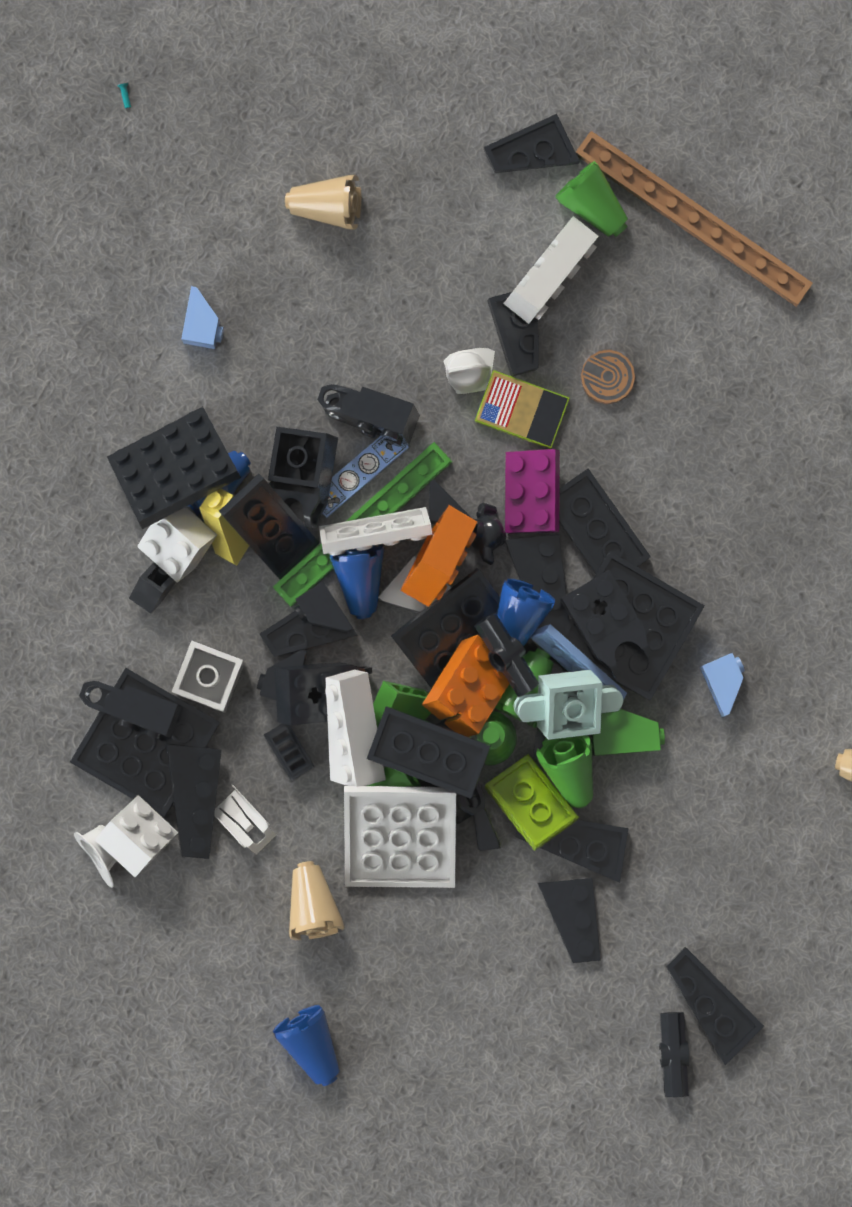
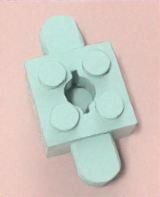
[513,670,623,740]

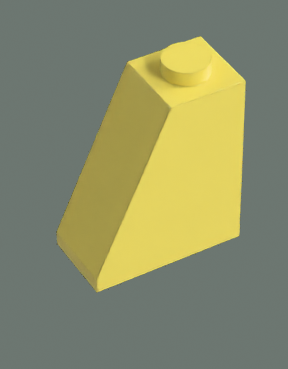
[199,489,249,566]

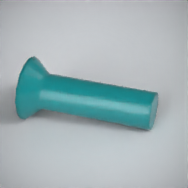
[117,83,131,108]

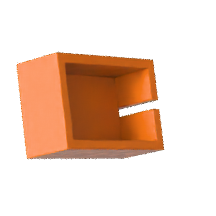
[400,505,477,607]
[422,635,509,737]

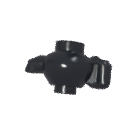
[471,502,506,565]

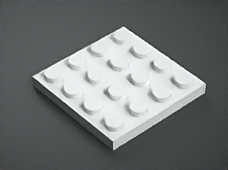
[344,786,456,888]

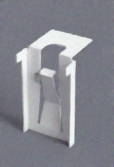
[214,785,277,854]

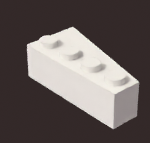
[503,216,598,324]
[325,670,386,787]

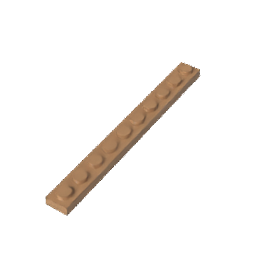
[576,131,813,307]

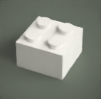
[137,507,217,583]
[172,641,245,713]
[95,795,178,877]

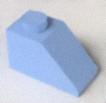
[181,286,224,349]
[700,653,745,717]

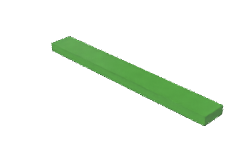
[273,442,452,607]

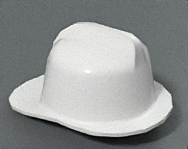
[443,348,495,394]
[74,825,117,888]

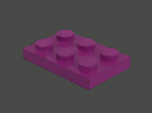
[505,449,560,534]

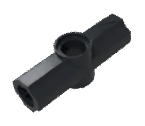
[475,613,539,697]
[659,1012,689,1097]

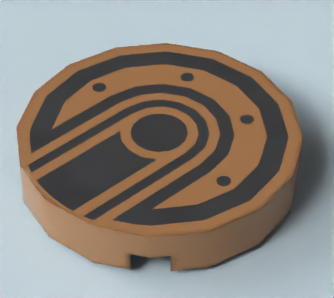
[581,350,635,404]

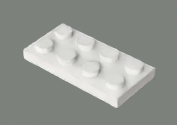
[319,507,433,555]

